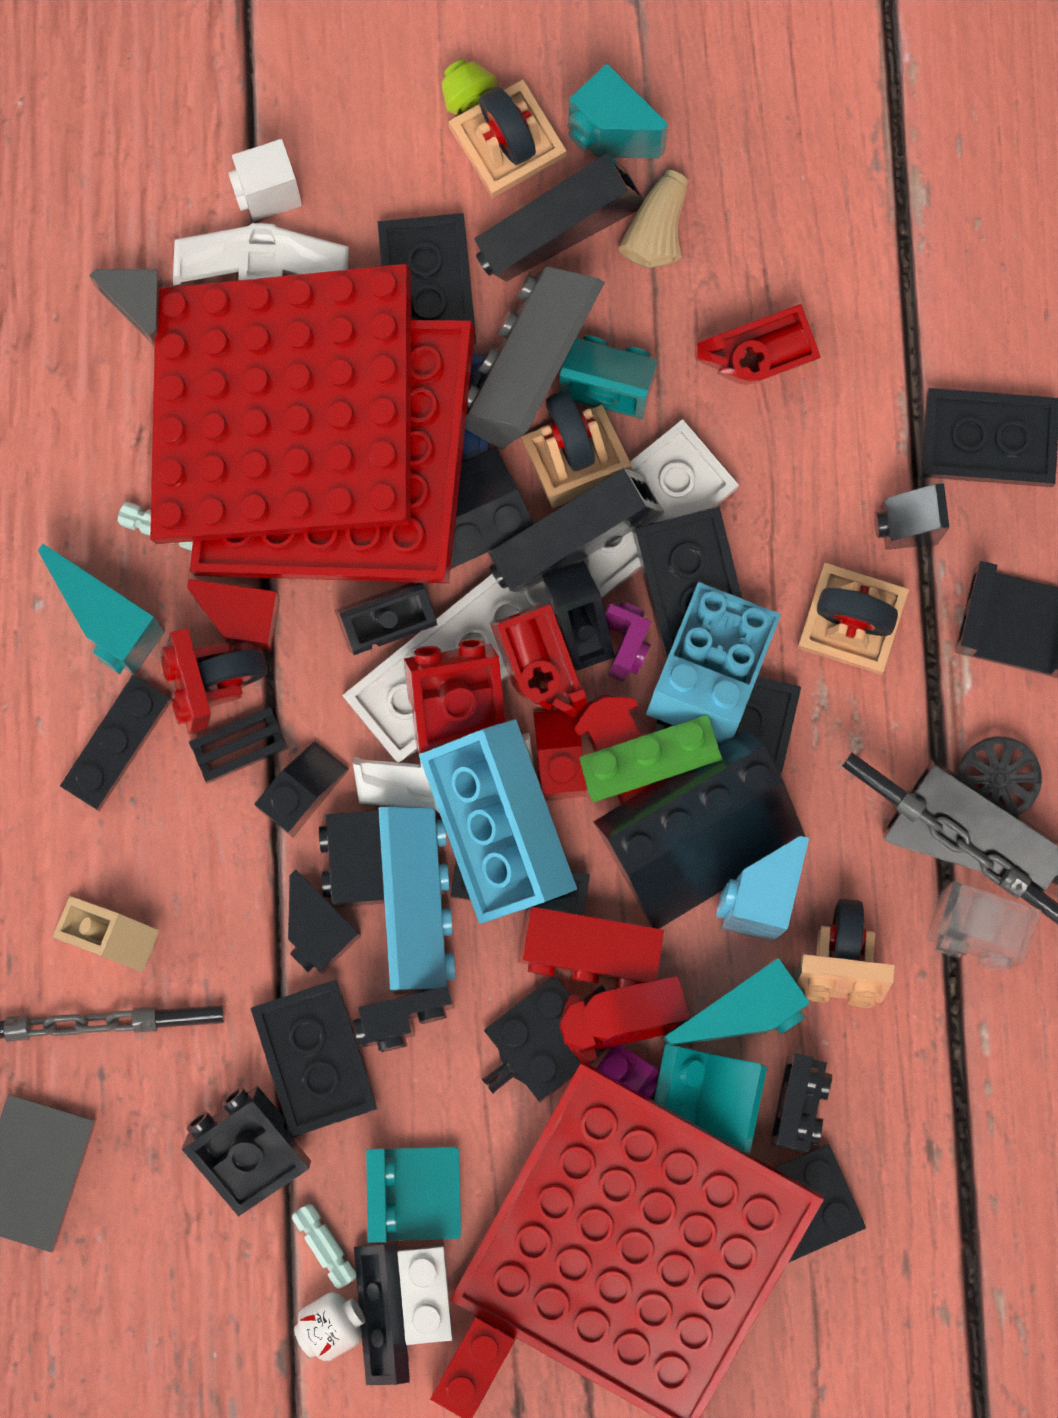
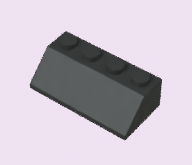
[465,266,605,450]

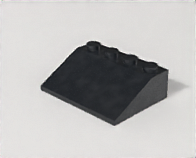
[593,729,805,929]

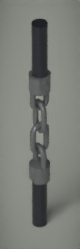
[842,752,1058,925]
[0,1005,225,1042]

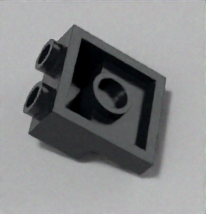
[353,986,454,1052]
[770,1053,832,1153]
[182,1086,311,1217]

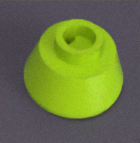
[441,59,498,116]

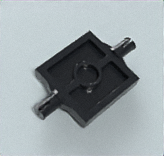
[482,975,609,1103]

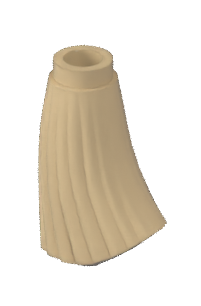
[618,170,689,269]

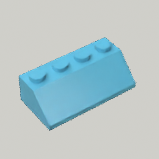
[419,719,577,924]
[379,807,456,994]
[715,836,809,942]

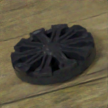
[957,736,1042,816]

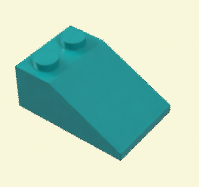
[38,543,165,675]
[662,958,810,1046]

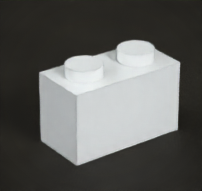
[228,139,302,222]
[398,1245,453,1345]

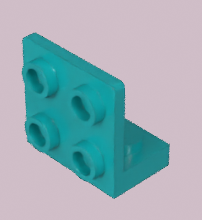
[654,1044,767,1154]
[366,1147,461,1243]

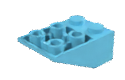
[646,582,781,744]

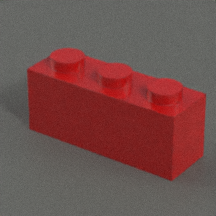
[518,907,664,988]

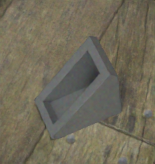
[89,269,163,346]

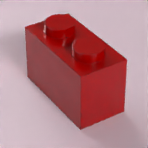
[430,1316,516,1418]

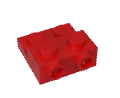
[404,638,505,754]

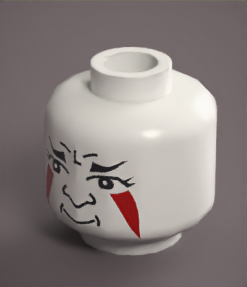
[294,1292,365,1361]

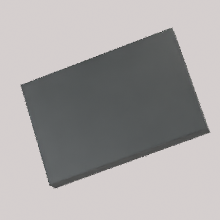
[0,1094,96,1252]

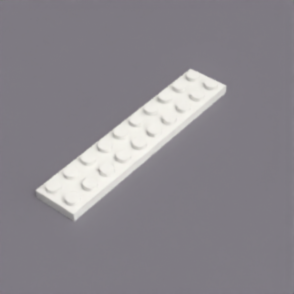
[342,419,739,763]

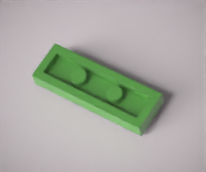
[579,715,723,803]

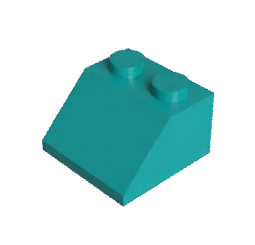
[568,64,668,159]
[559,336,658,420]

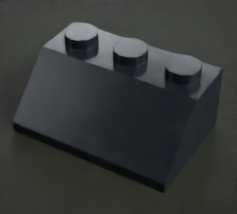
[414,447,534,585]

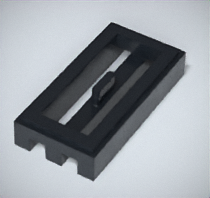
[189,707,289,784]

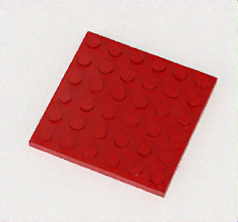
[150,264,411,544]
[189,320,475,584]
[450,1061,824,1418]

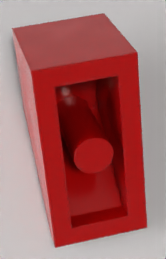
[187,579,280,652]
[533,710,587,800]

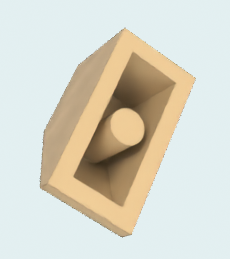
[53,896,160,972]

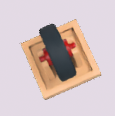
[449,80,567,198]
[521,390,633,508]
[797,563,909,675]
[794,899,895,1008]

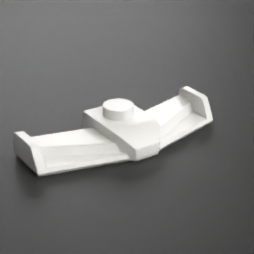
[172,223,349,286]
[352,732,534,813]

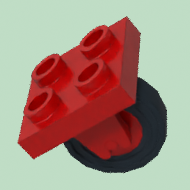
[160,628,268,735]

